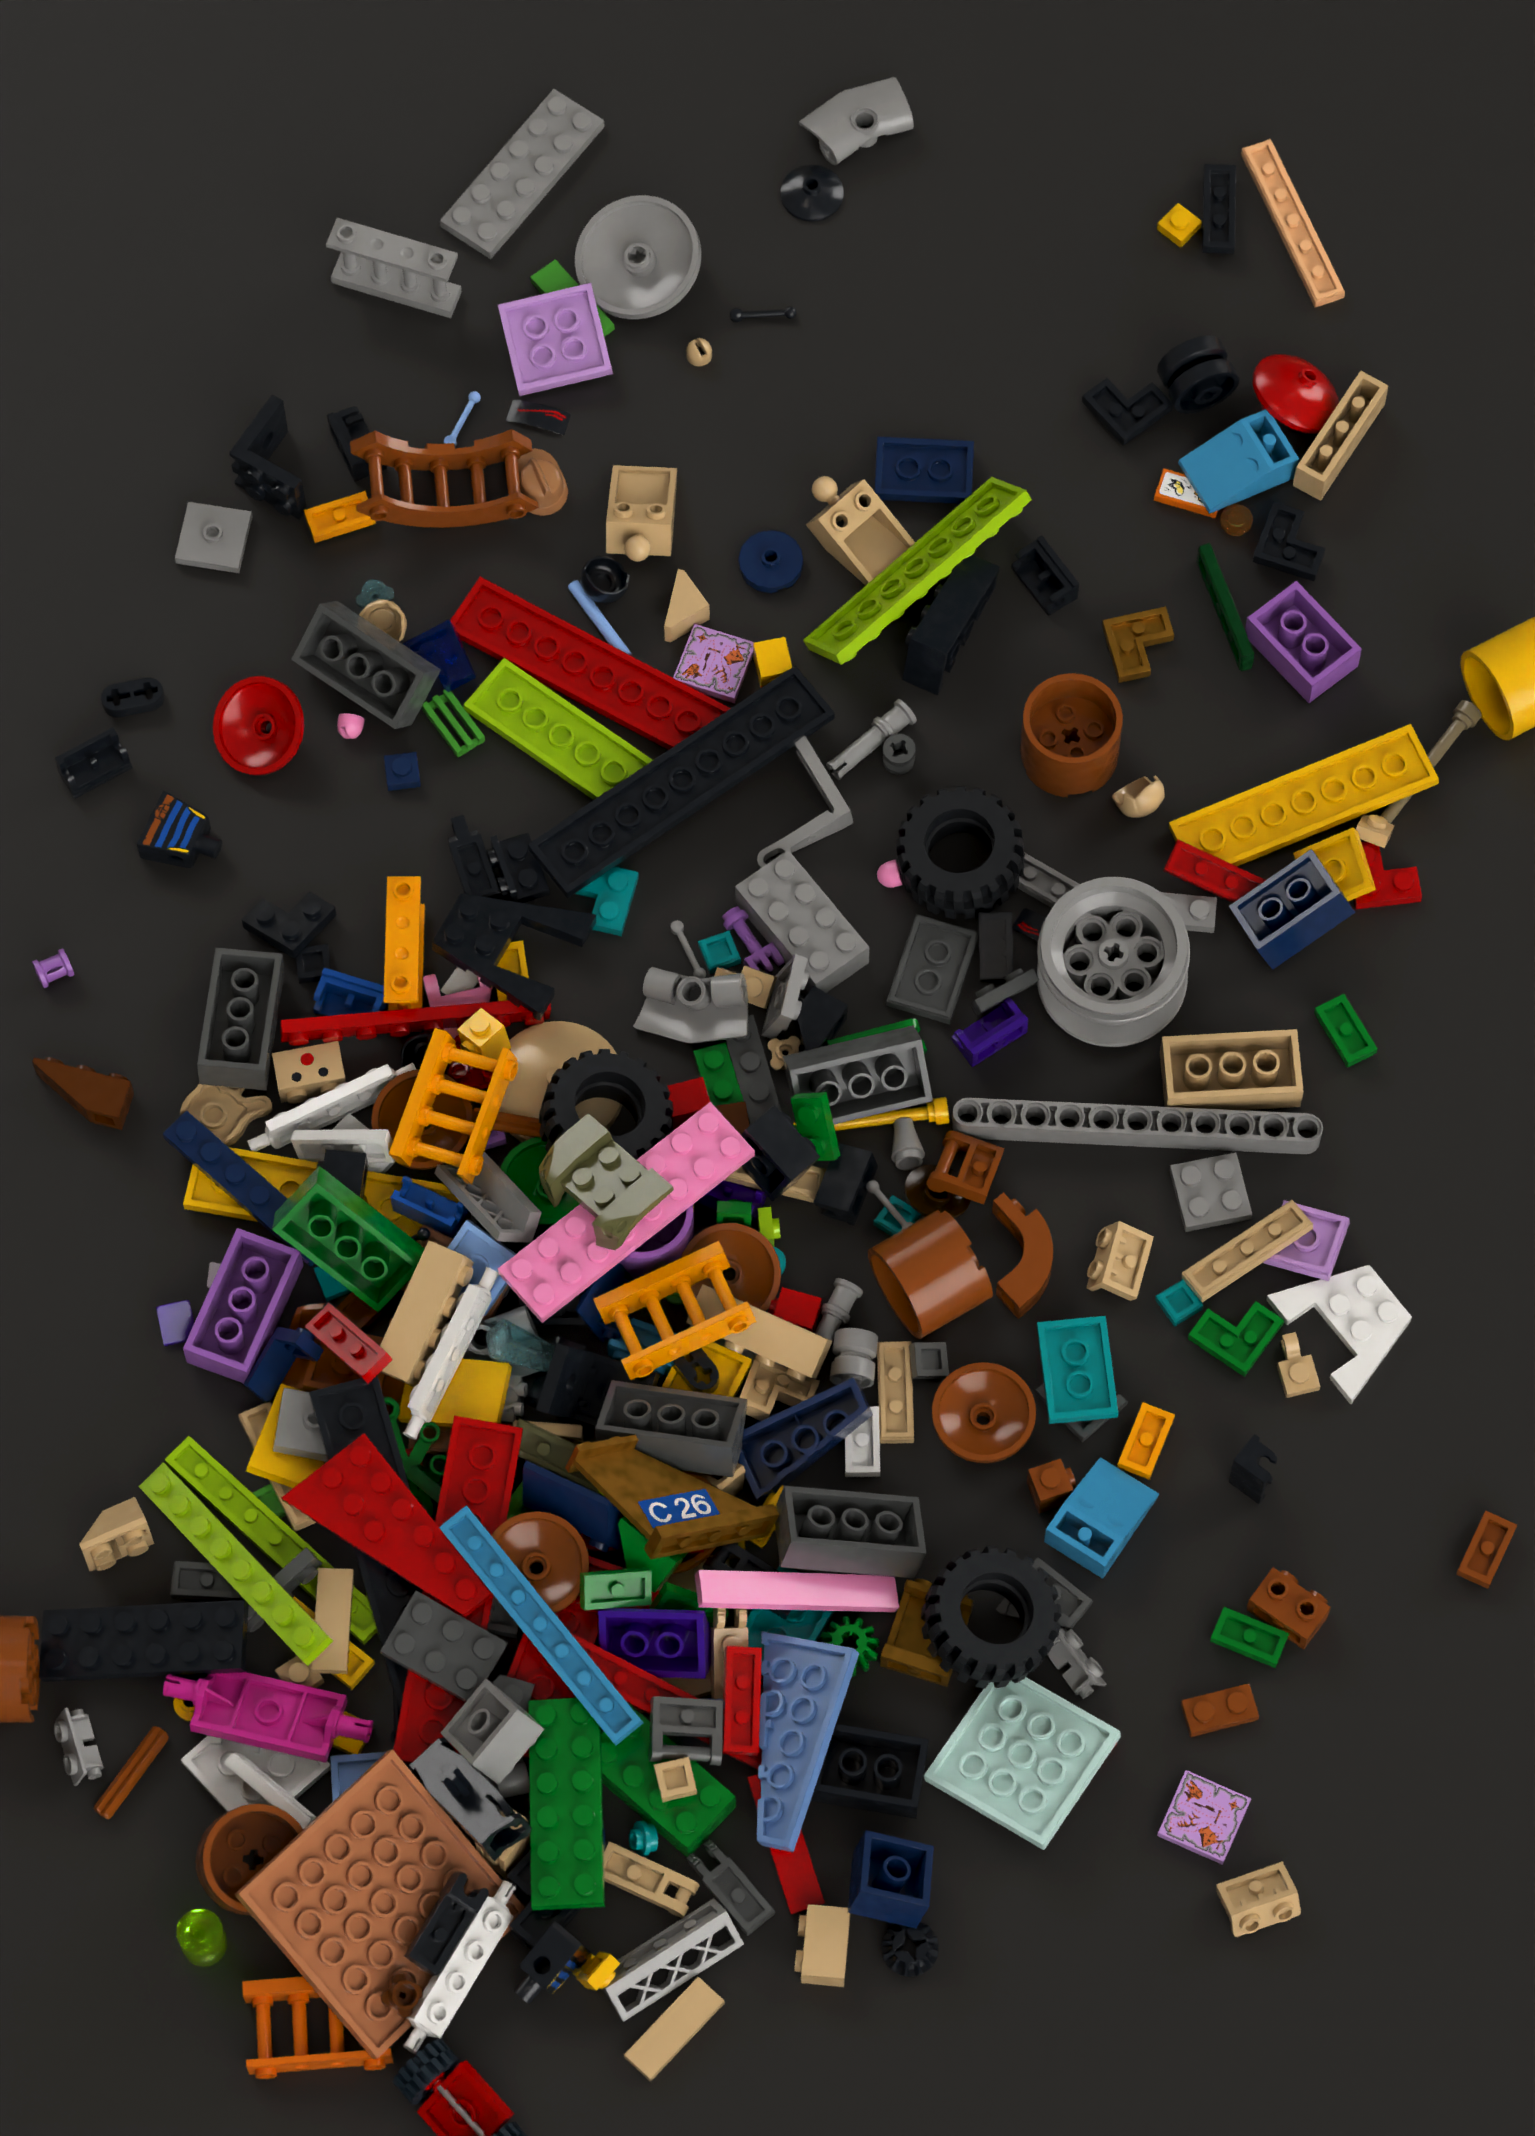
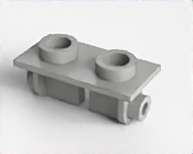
[1047,1627,1107,1699]
[54,1707,104,1786]

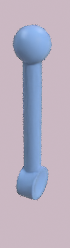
[444,391,481,447]

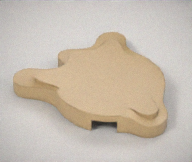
[180,1084,272,1147]

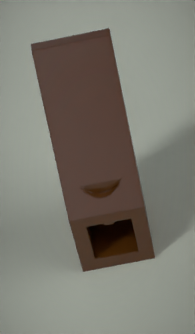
[32,1057,134,1130]

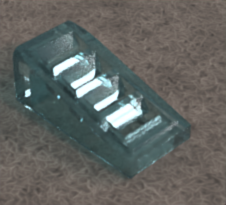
[486,1318,555,1372]

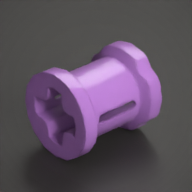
[32,948,75,988]

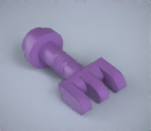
[722,906,785,973]

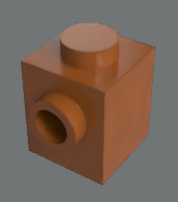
[1027,1458,1076,1514]

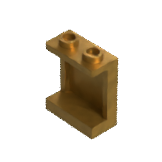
[880,1579,973,1687]

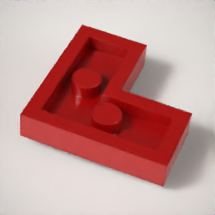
[1353,842,1422,910]

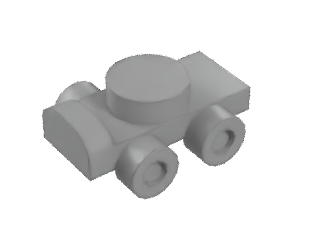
[501,1375,528,1424]

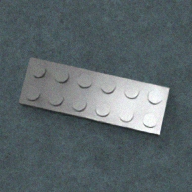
[440,89,604,259]

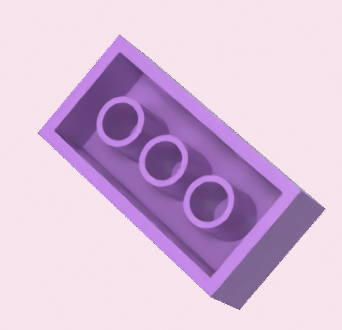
[183,1228,304,1383]

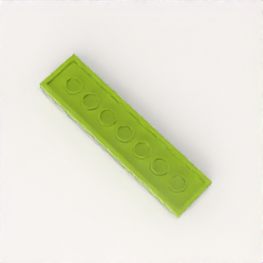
[803,477,1032,665]

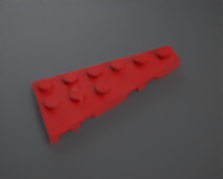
[281,1433,492,1618]

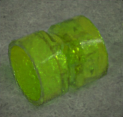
[176,1909,227,1966]

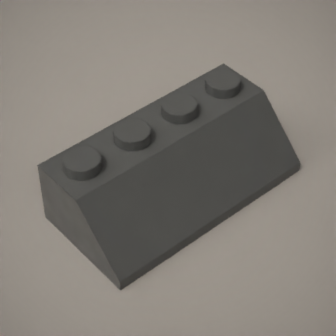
[595,1380,747,1477]

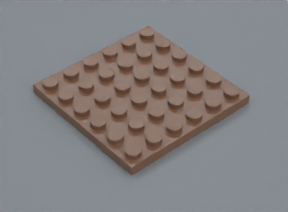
[234,1749,525,2059]

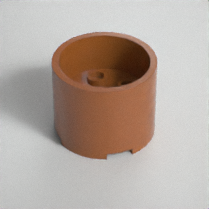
[1020,673,1123,797]
[868,1209,993,1339]
[0,1616,40,1723]
[196,1804,303,1915]

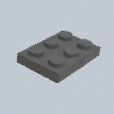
[380,1591,508,1702]

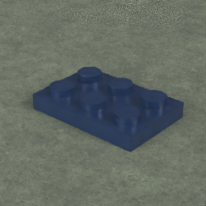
[875,437,974,504]

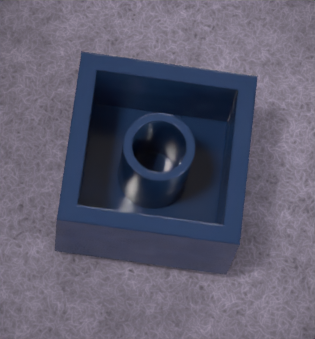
[848,1830,934,1928]

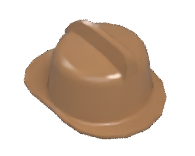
[517,448,568,516]

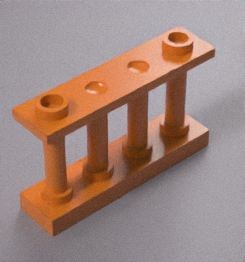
[242,1976,394,2079]

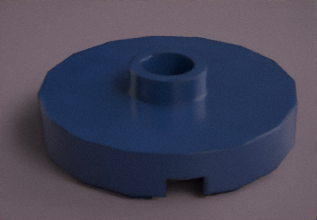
[738,530,803,593]

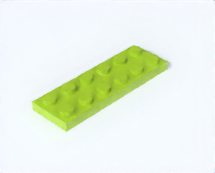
[463,658,653,800]

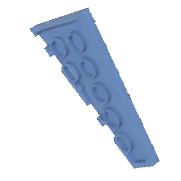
[757,1631,859,1852]

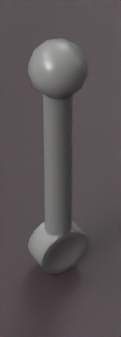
[670,920,706,979]
[866,1180,913,1230]

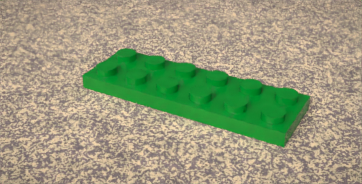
[528,1698,605,1911]

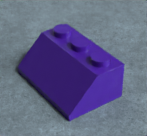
[598,1608,711,1679]

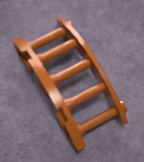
[350,429,539,528]

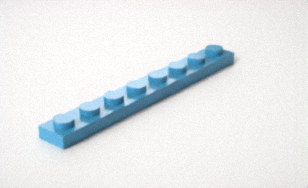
[439,1505,643,1745]

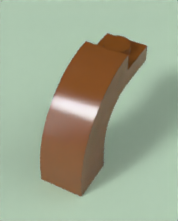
[992,1192,1053,1319]

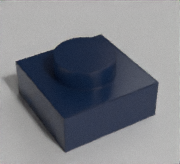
[384,752,421,791]

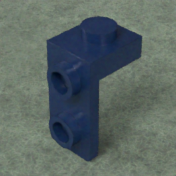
[244,1327,324,1402]

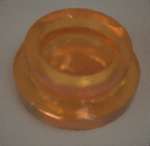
[1220,504,1253,536]

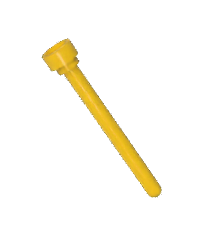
[793,1097,949,1131]

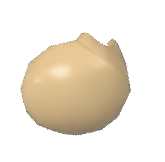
[359,599,407,642]
[1112,775,1164,818]

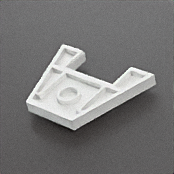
[1266,1265,1412,1405]

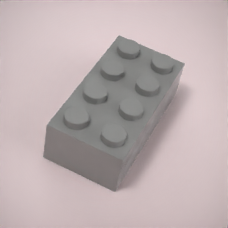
[735,850,869,993]

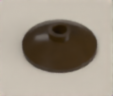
[904,1164,971,1218]

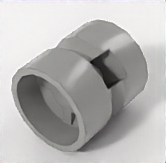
[830,1328,878,1389]

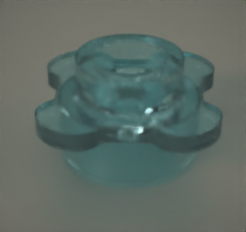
[356,579,394,607]

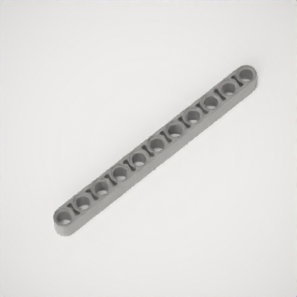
[952,1098,1323,1154]

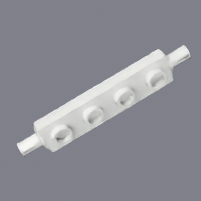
[247,1062,416,1152]
[403,1267,499,1440]
[403,1880,516,2054]

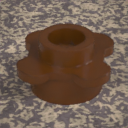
[381,1974,423,2017]

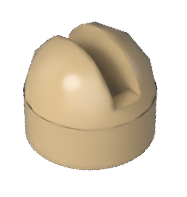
[686,338,712,367]

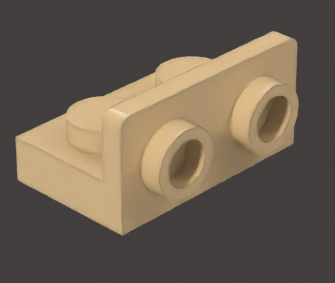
[1086,1221,1154,1301]
[1216,1861,1301,1937]

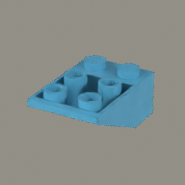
[1178,409,1299,514]
[1044,1457,1159,1579]

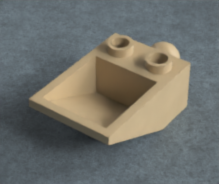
[606,465,677,562]
[806,476,915,586]

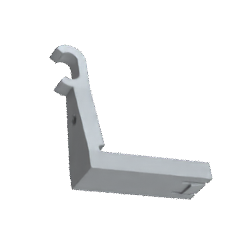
[757,736,853,869]

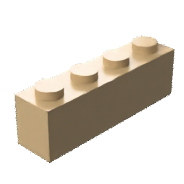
[1293,371,1389,501]
[380,1240,474,1387]
[686,1284,833,1382]

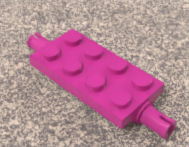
[163,1672,373,1763]

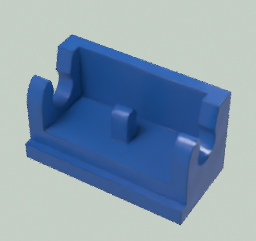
[313,968,388,1016]
[391,1176,469,1238]

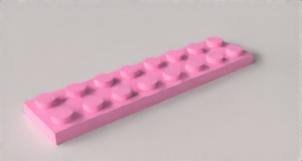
[498,1102,755,1323]

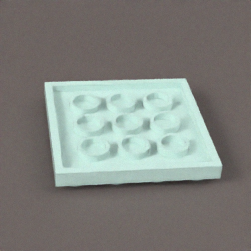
[924,1677,1121,1850]

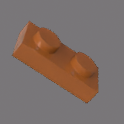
[1456,1510,1517,1589]
[1181,1683,1259,1737]

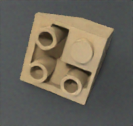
[79,1497,154,1571]

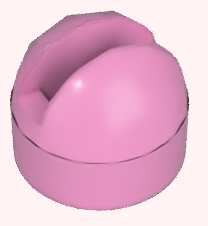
[337,713,365,739]
[877,859,903,888]

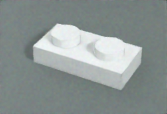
[845,1406,880,1477]

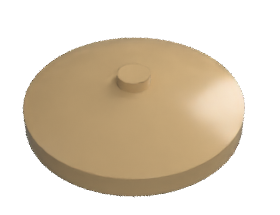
[499,1021,622,1142]

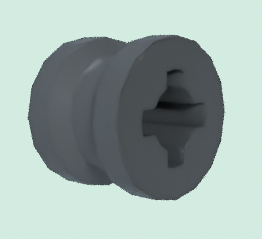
[882,734,916,775]

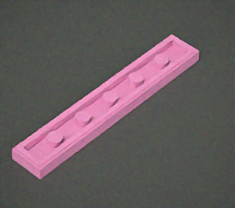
[695,1570,899,1612]

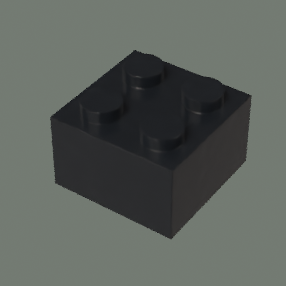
[741,1105,820,1202]

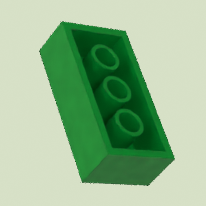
[272,1166,425,1312]
[601,1704,736,1858]

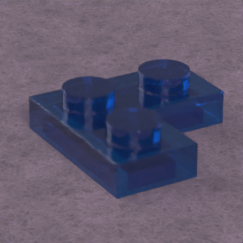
[403,620,477,692]

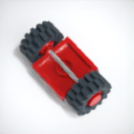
[393,2038,527,2136]

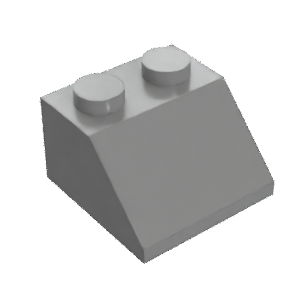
[440,1678,544,1785]

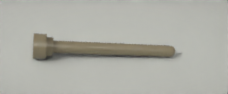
[1380,700,1482,824]

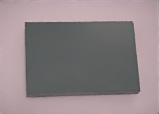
[886,914,979,1025]

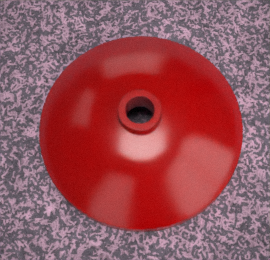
[1252,354,1339,434]
[213,676,304,775]

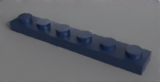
[163,1110,314,1267]

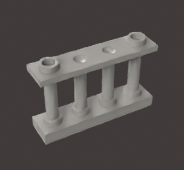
[326,218,462,318]

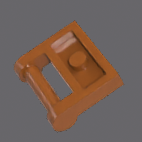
[927,1131,1005,1205]

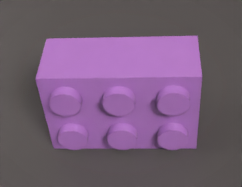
[1245,581,1362,703]

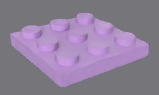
[498,283,613,396]

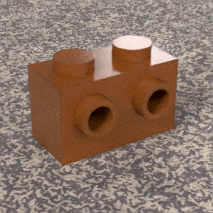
[1246,1567,1331,1650]

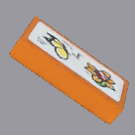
[1154,468,1218,519]

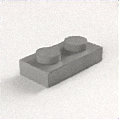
[1161,892,1217,933]

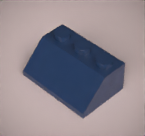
[1229,849,1356,970]
[523,1460,624,1553]

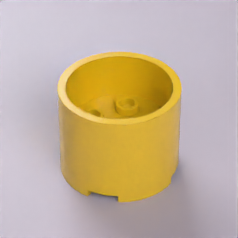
[1460,617,1535,741]

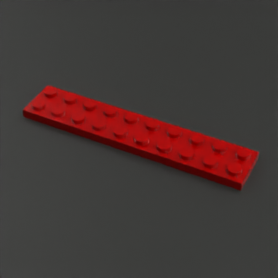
[446,577,731,750]
[393,1415,523,1764]

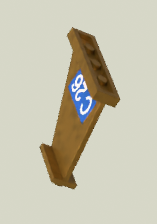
[565,1435,780,1560]

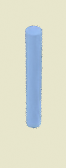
[568,580,632,656]

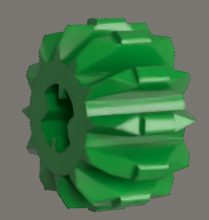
[821,1616,879,1677]

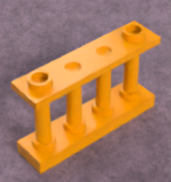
[383,876,425,1032]
[389,1028,518,1185]
[593,1241,757,1380]

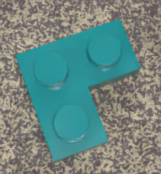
[575,867,639,936]

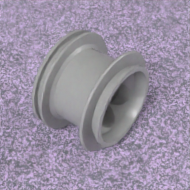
[1037,877,1190,1047]

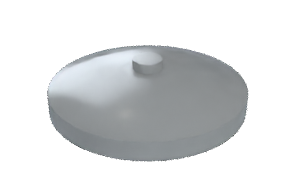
[575,195,701,319]

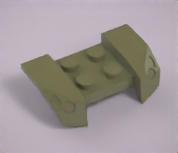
[539,1113,674,1250]

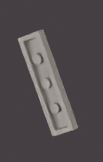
[434,1152,542,1243]
[602,1898,744,2022]

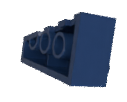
[738,1377,873,1505]

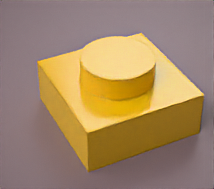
[1157,203,1202,248]

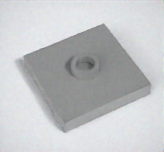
[175,502,252,573]
[273,1388,328,1462]

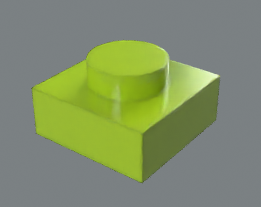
[757,1207,781,1247]

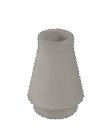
[891,1117,925,1170]

